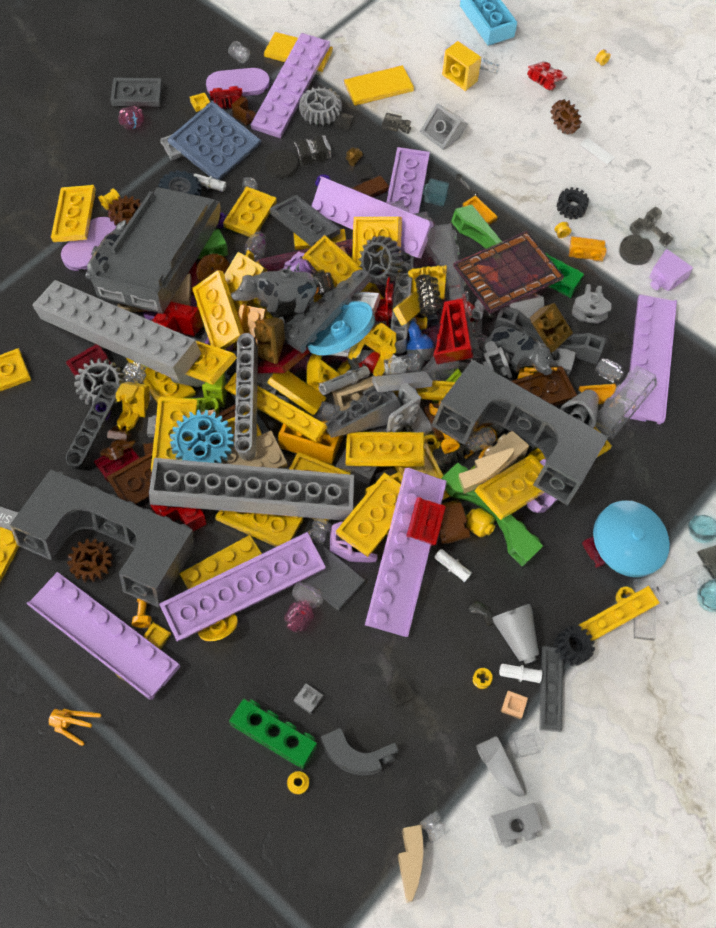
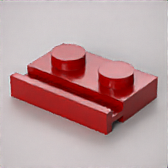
[406,497,446,545]

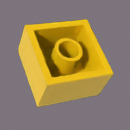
[442,41,482,91]

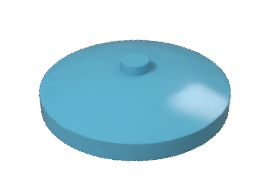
[306,301,375,355]
[593,501,670,578]

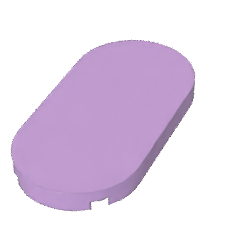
[206,68,269,96]
[61,217,117,271]

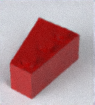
[433,298,473,364]

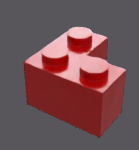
[152,302,203,336]
[150,505,206,531]

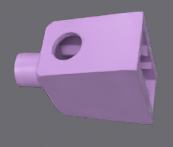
[649,249,693,291]

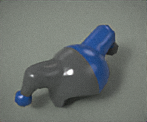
[406,318,435,372]

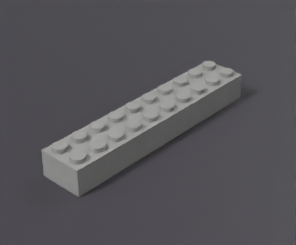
[32,280,201,381]
[149,458,354,520]

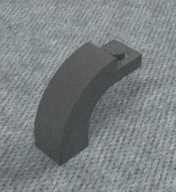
[321,728,398,776]

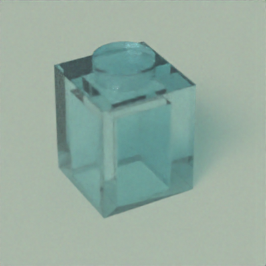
[423,178,449,207]

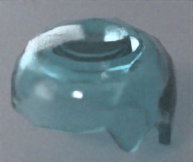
[688,515,716,543]
[697,579,716,612]

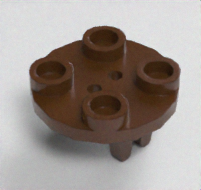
[196,253,230,283]

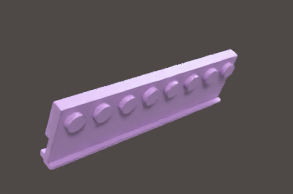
[312,176,434,258]
[624,294,677,424]
[365,468,447,637]
[27,572,180,700]

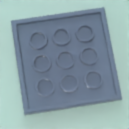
[168,101,261,180]

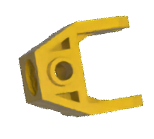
[348,323,396,376]
[307,353,350,394]
[115,382,150,431]

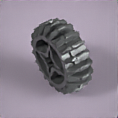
[358,236,404,285]

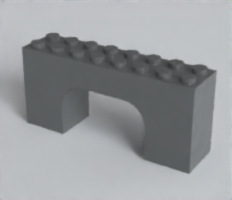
[431,360,608,505]
[10,469,194,608]

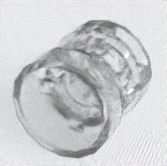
[228,41,250,63]
[308,518,332,545]
[419,811,450,843]

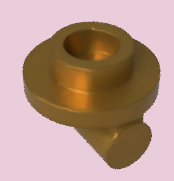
[346,147,363,166]

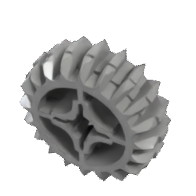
[299,86,342,126]
[74,359,126,408]

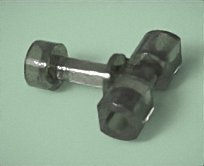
[629,207,674,247]

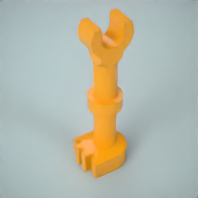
[429,401,460,454]
[132,598,152,628]

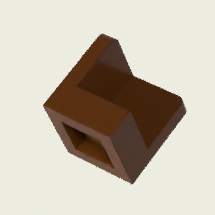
[232,96,256,126]

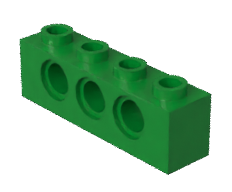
[513,242,584,298]
[229,699,317,770]

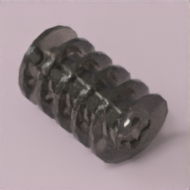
[415,274,442,316]
[431,442,470,472]

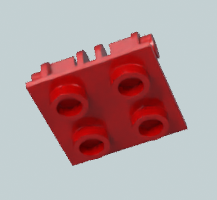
[527,61,567,91]
[210,86,242,109]
[375,277,394,326]

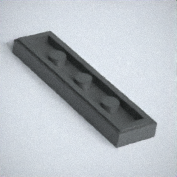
[539,646,563,732]

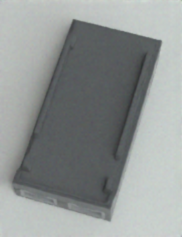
[91,187,220,314]

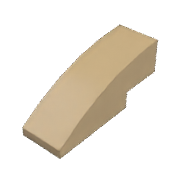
[459,448,514,494]
[398,825,423,903]

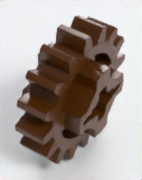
[550,99,582,135]
[108,195,142,226]
[67,539,113,582]

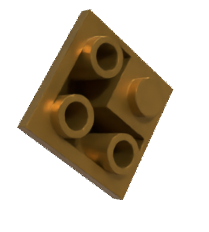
[530,303,573,353]
[254,317,285,364]

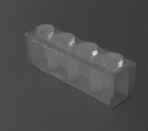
[595,365,657,439]

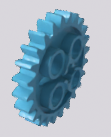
[170,410,234,464]

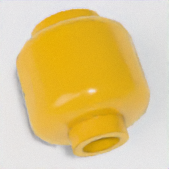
[466,508,495,537]

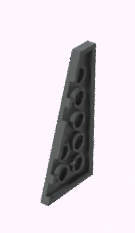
[284,269,372,353]

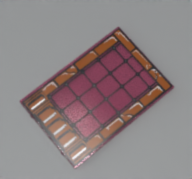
[453,231,564,314]

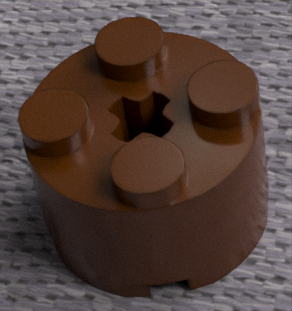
[439,499,470,544]

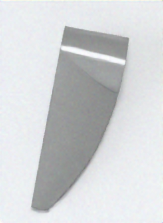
[476,736,524,797]

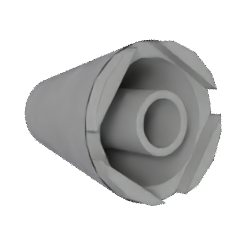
[560,390,599,428]
[492,604,539,664]

